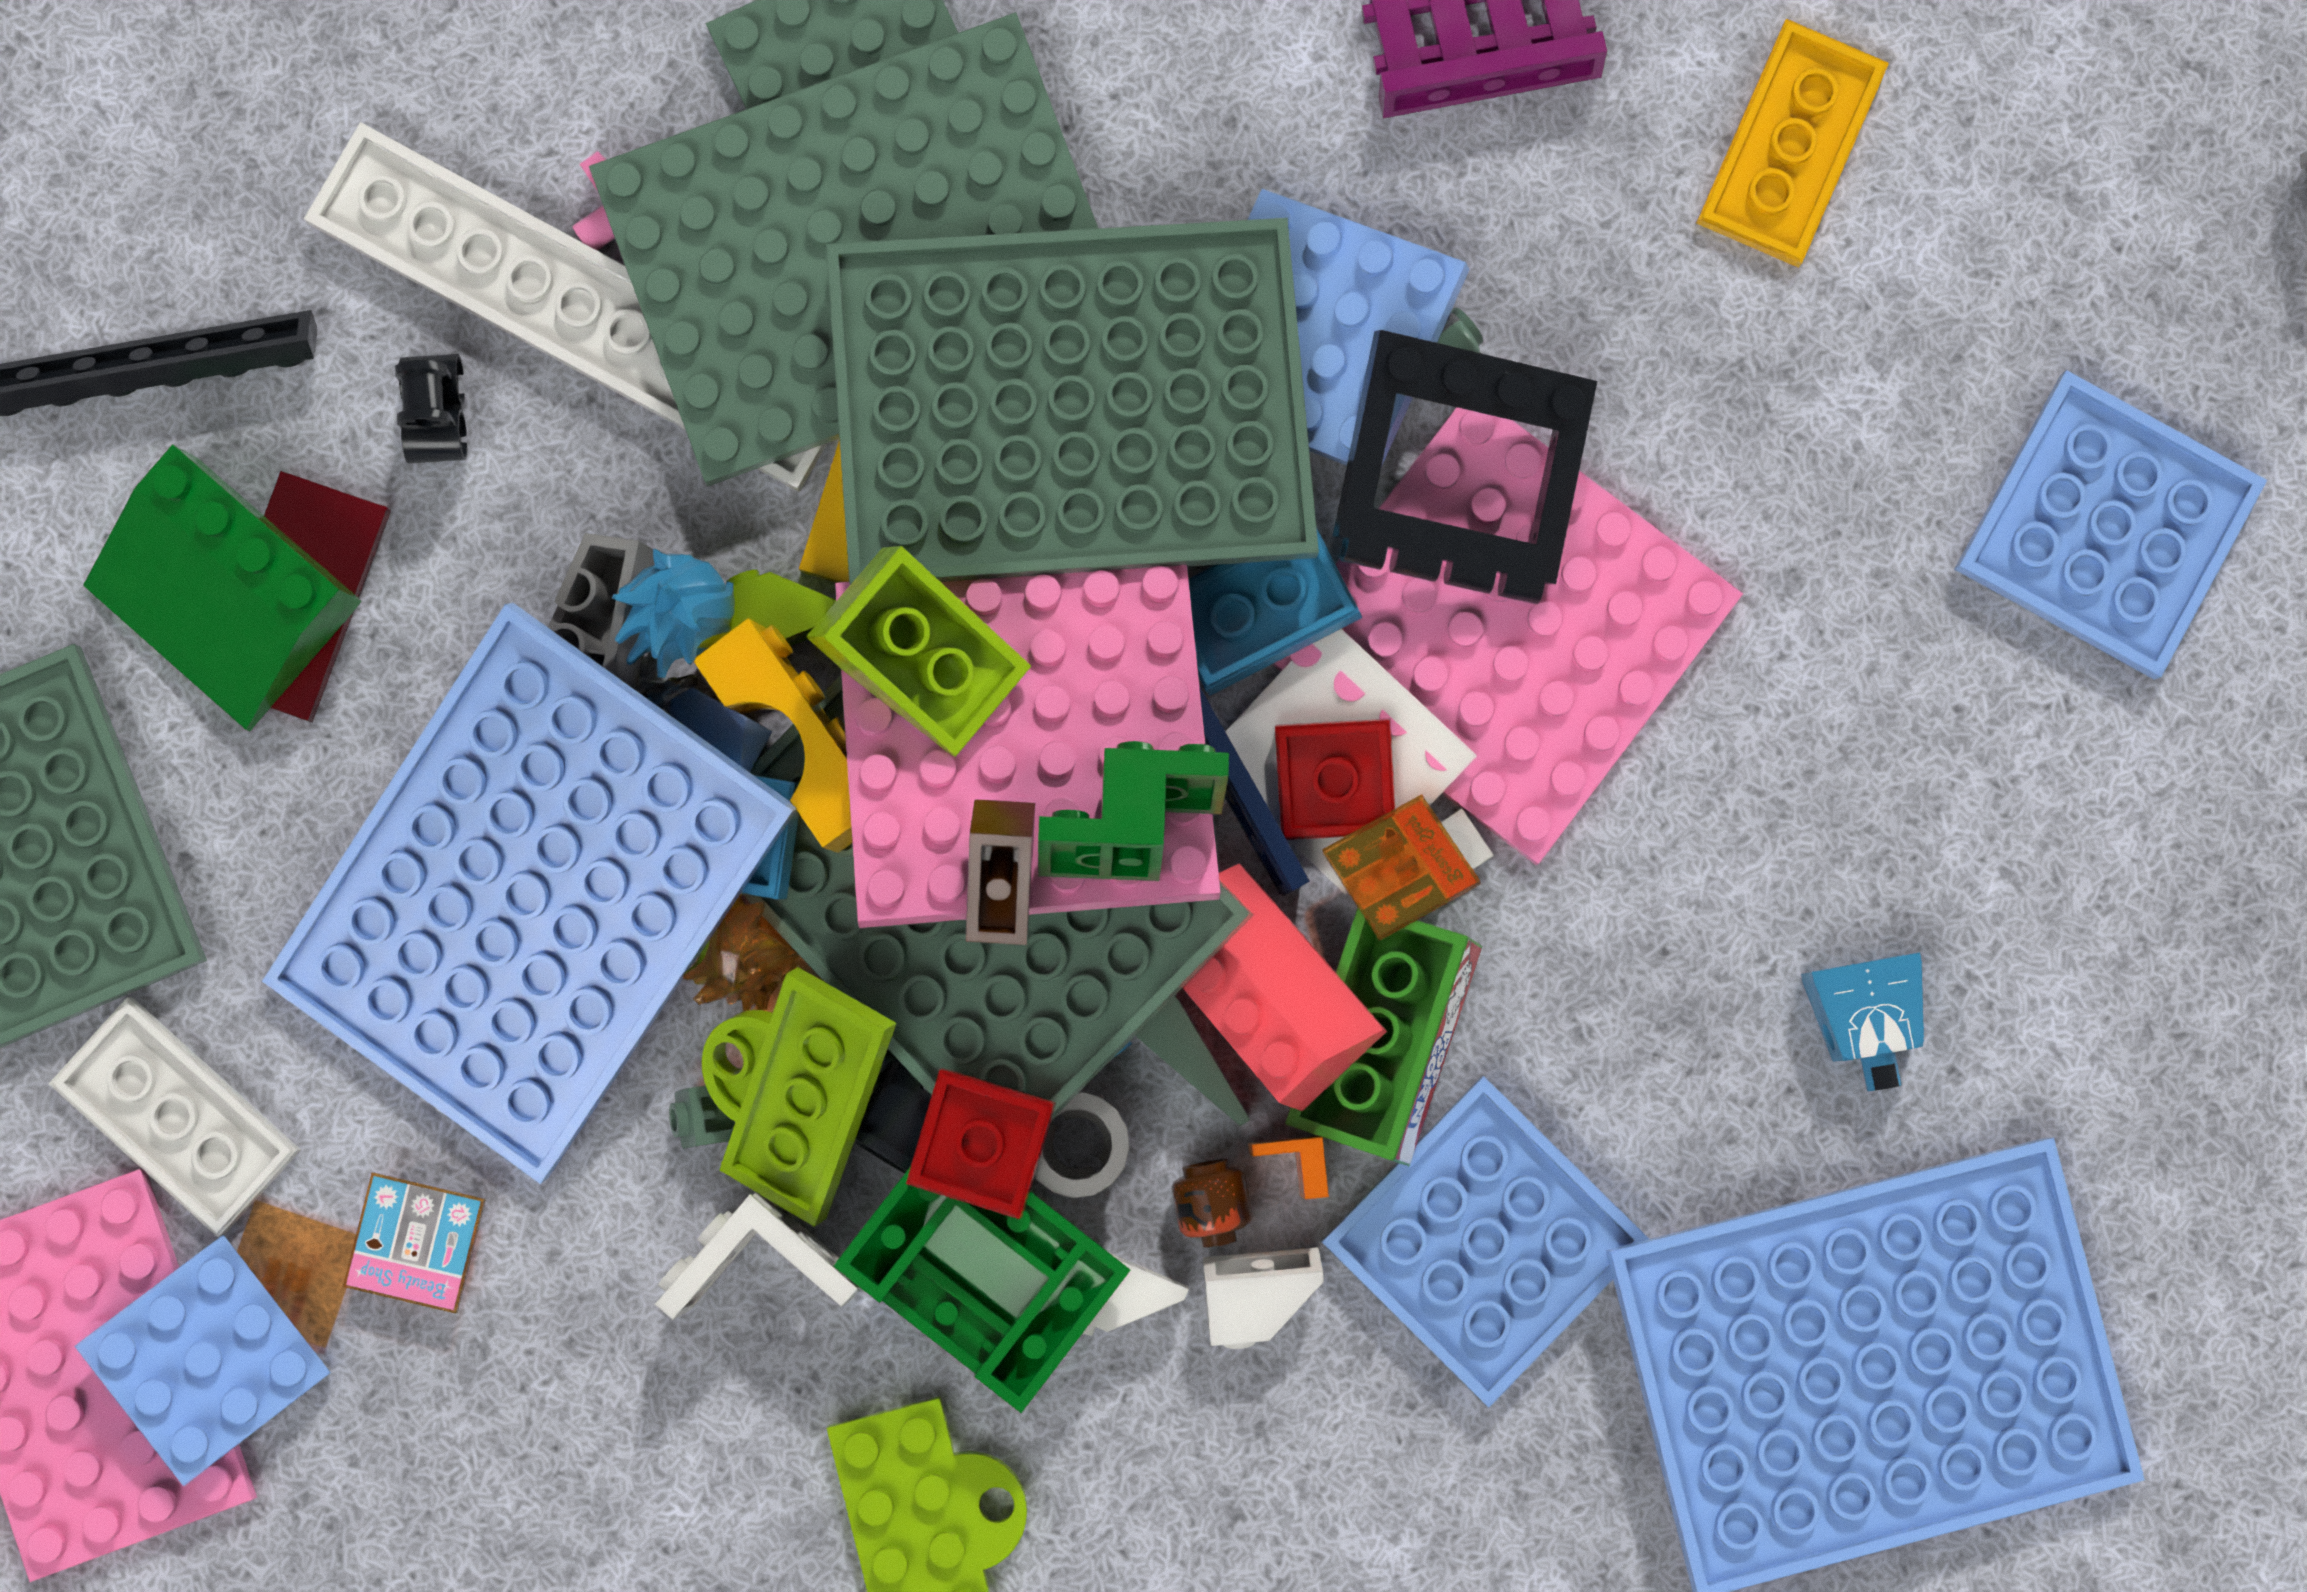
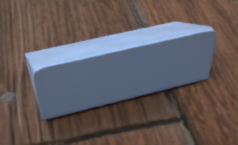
[669,678,773,772]

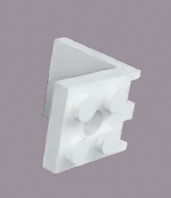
[655,1193,861,1320]

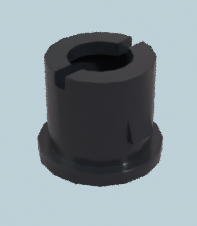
[854,1062,932,1174]

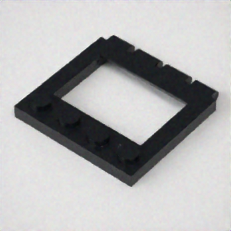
[1332,330,1598,604]

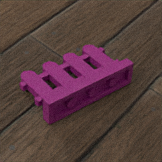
[1361,0,1607,119]

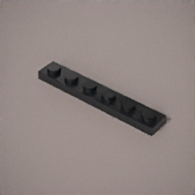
[0,310,317,416]

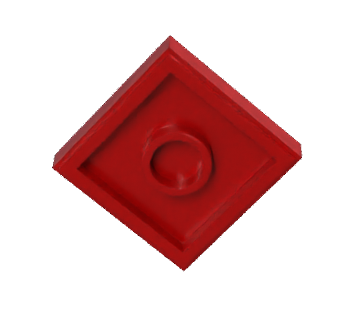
[1275,718,1396,840]
[906,1068,1056,1219]

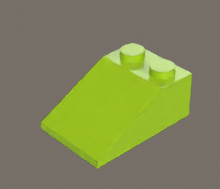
[806,546,1031,757]

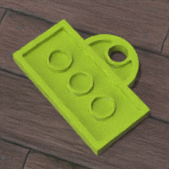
[702,967,897,1227]
[826,1396,1027,1592]

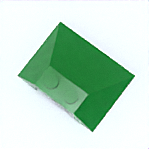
[833,1166,1131,1413]

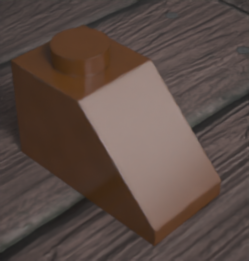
[966,799,1035,945]

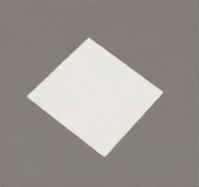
[1225,629,1477,895]

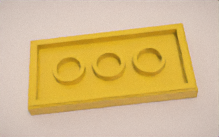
[1696,19,1889,268]

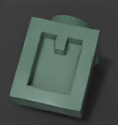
[669,1086,735,1149]

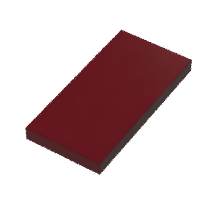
[264,471,391,723]

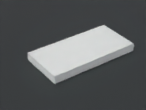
[49,997,301,1238]

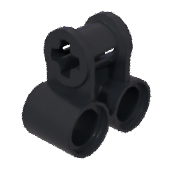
[395,354,468,464]

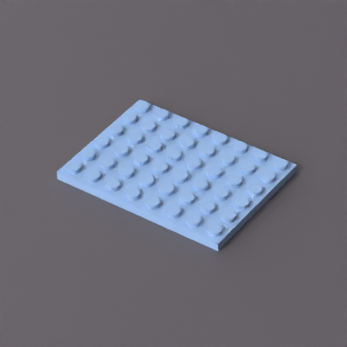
[262,603,797,1184]
[1606,1138,2145,1592]

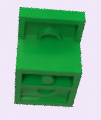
[1038,741,1229,881]

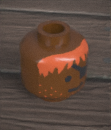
[1171,1159,1253,1248]

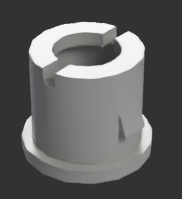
[1035,1092,1130,1198]

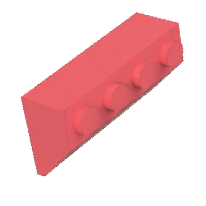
[1183,864,1387,1111]

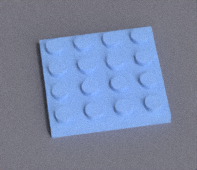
[1248,189,1470,468]
[1954,370,2267,680]
[1321,1076,1649,1408]

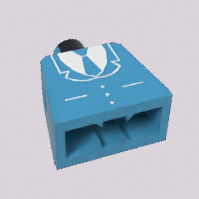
[1801,952,1924,1092]

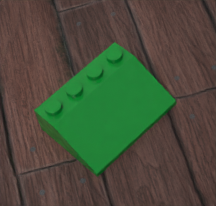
[83,444,362,731]

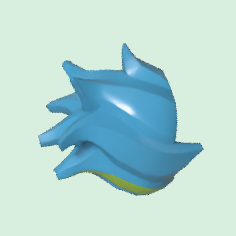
[612,549,735,678]

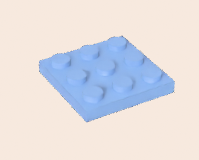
[74,1235,331,1486]

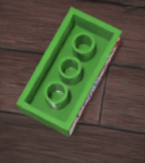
[1285,905,1483,1167]

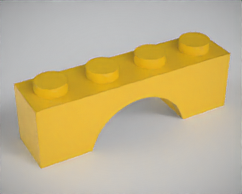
[693,618,853,853]

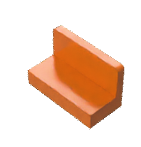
[1248,1136,1329,1199]

